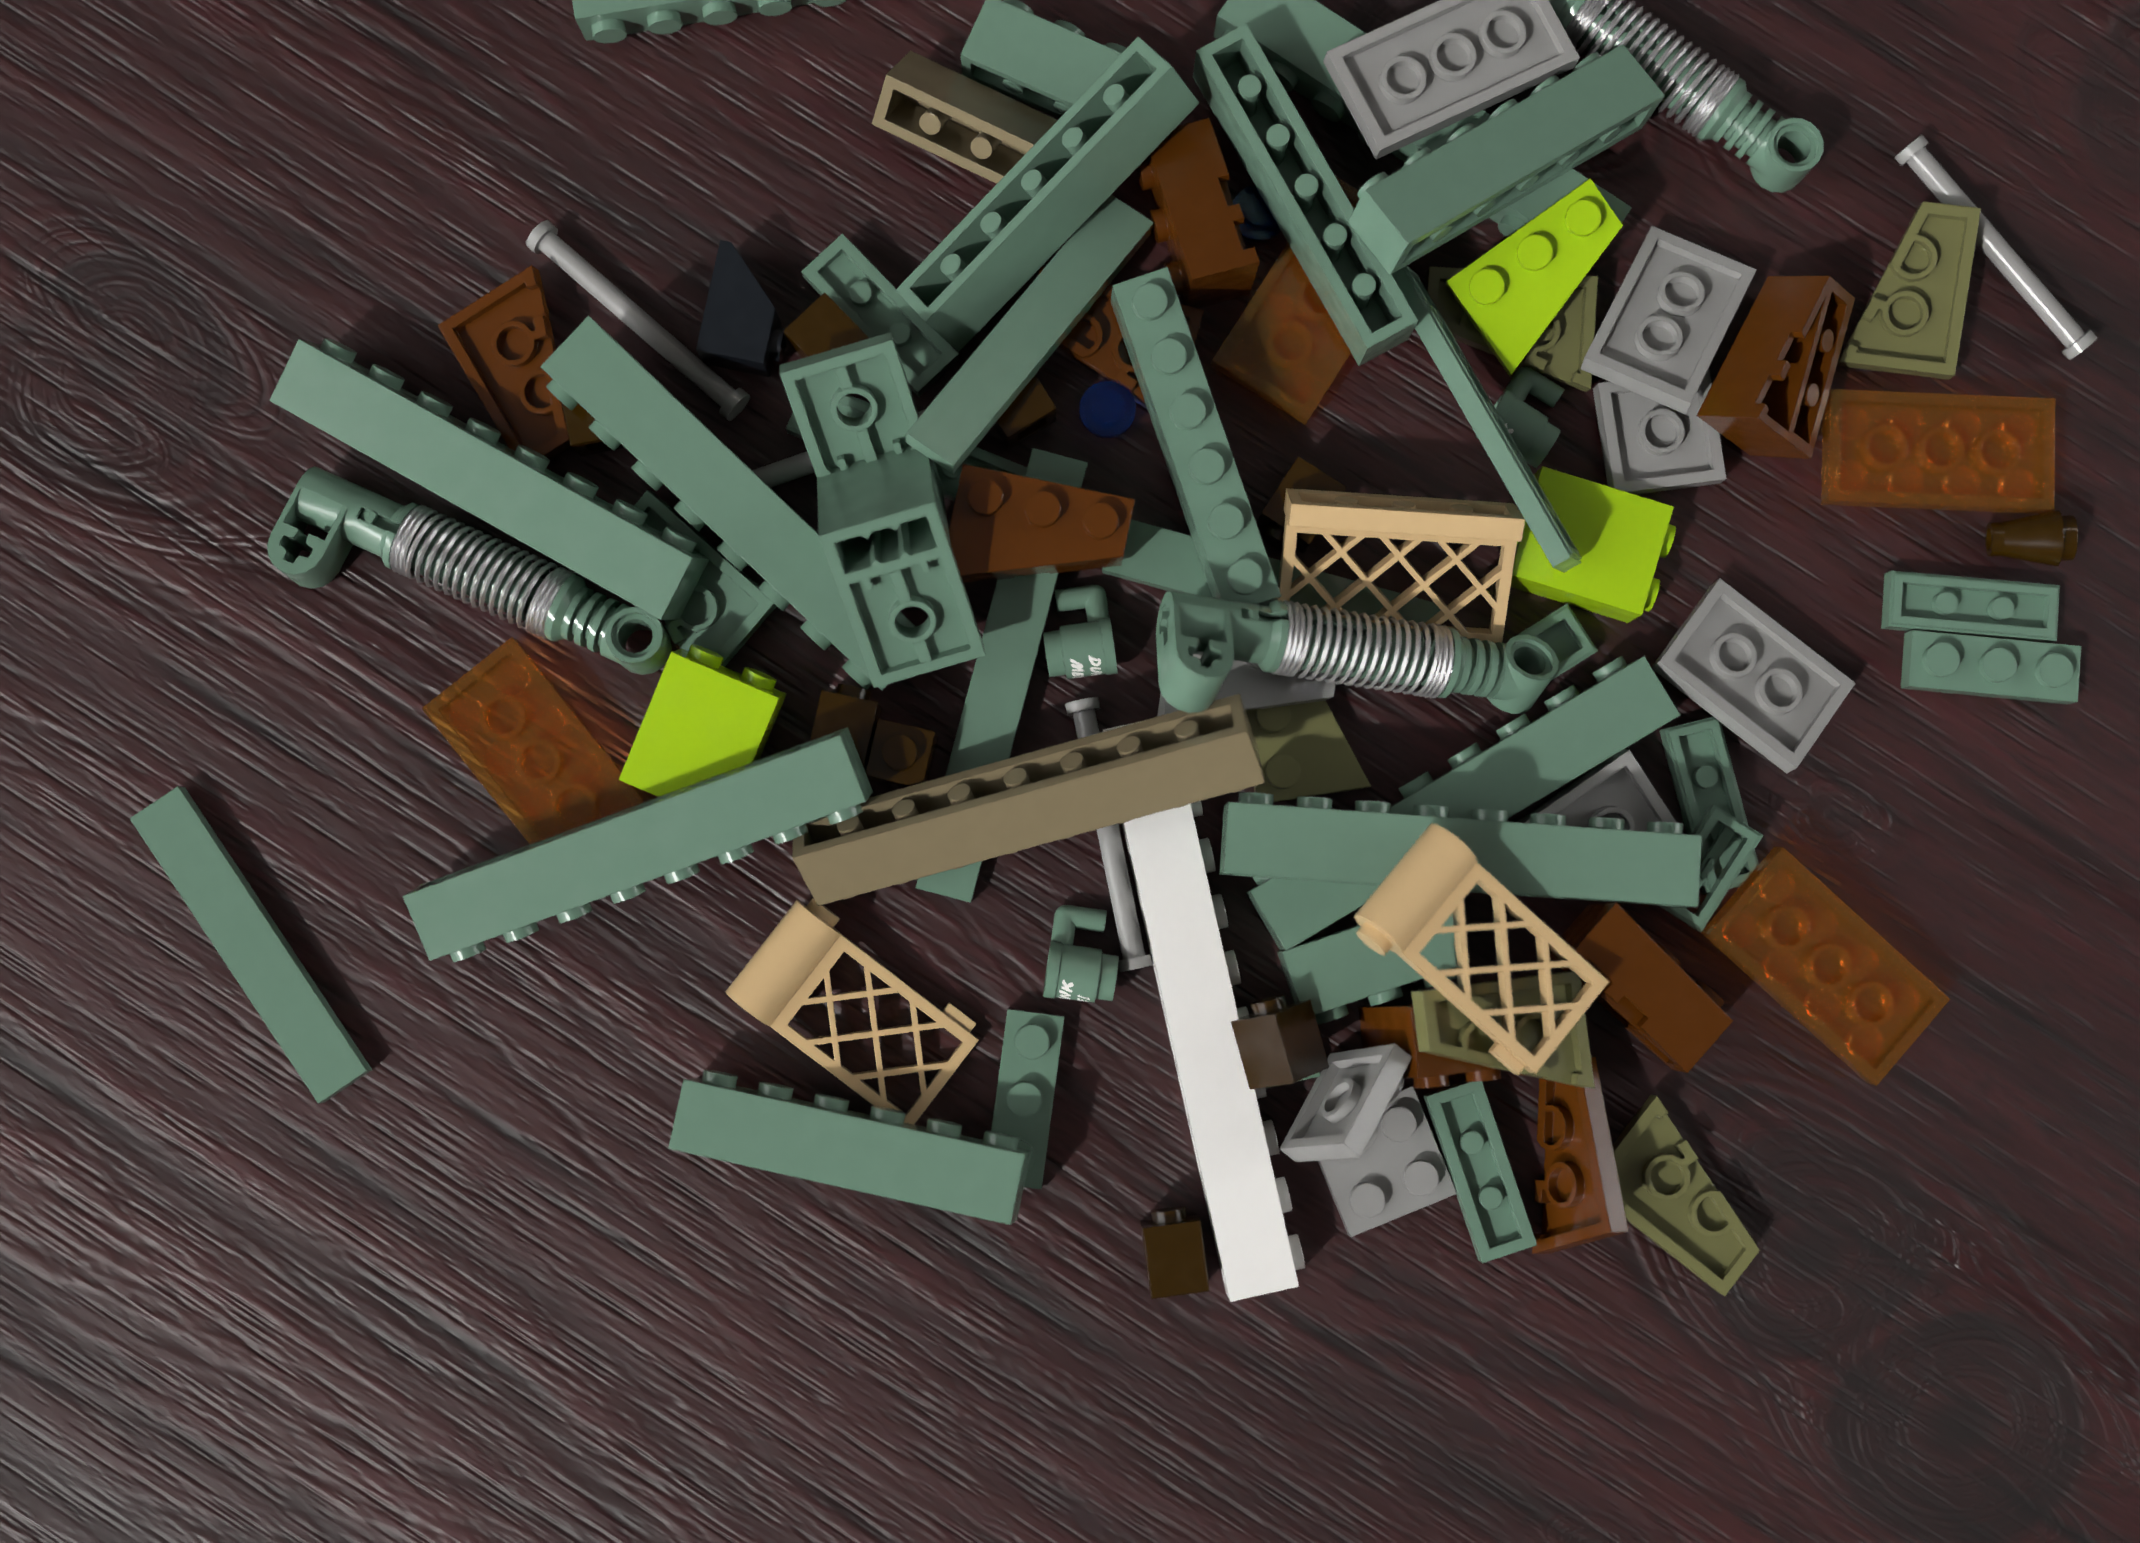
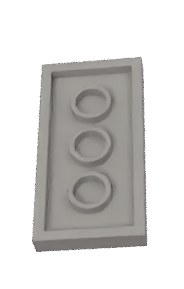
[1323,0,1580,159]

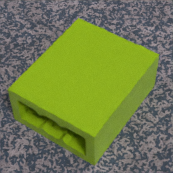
[1511,466,1676,623]
[619,644,787,797]

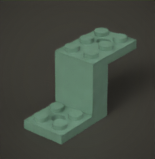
[779,332,986,688]

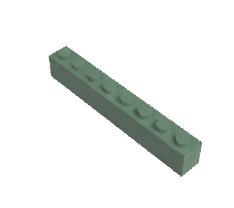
[1213,0,1632,237]
[540,316,916,690]
[269,337,710,620]
[1245,656,1680,951]
[403,727,873,962]
[1219,792,1702,907]

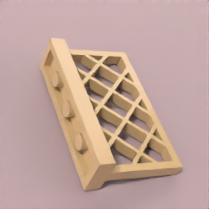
[1278,488,1525,643]

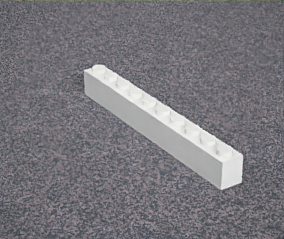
[1103,722,1305,1302]

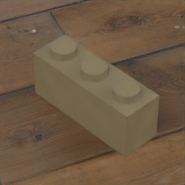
[872,51,1058,184]

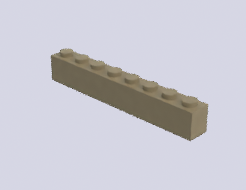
[792,694,1265,906]

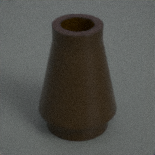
[1985,510,2078,566]

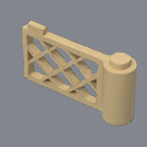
[1354,824,1609,1075]
[725,898,979,1125]

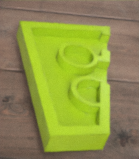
[1445,178,1623,376]

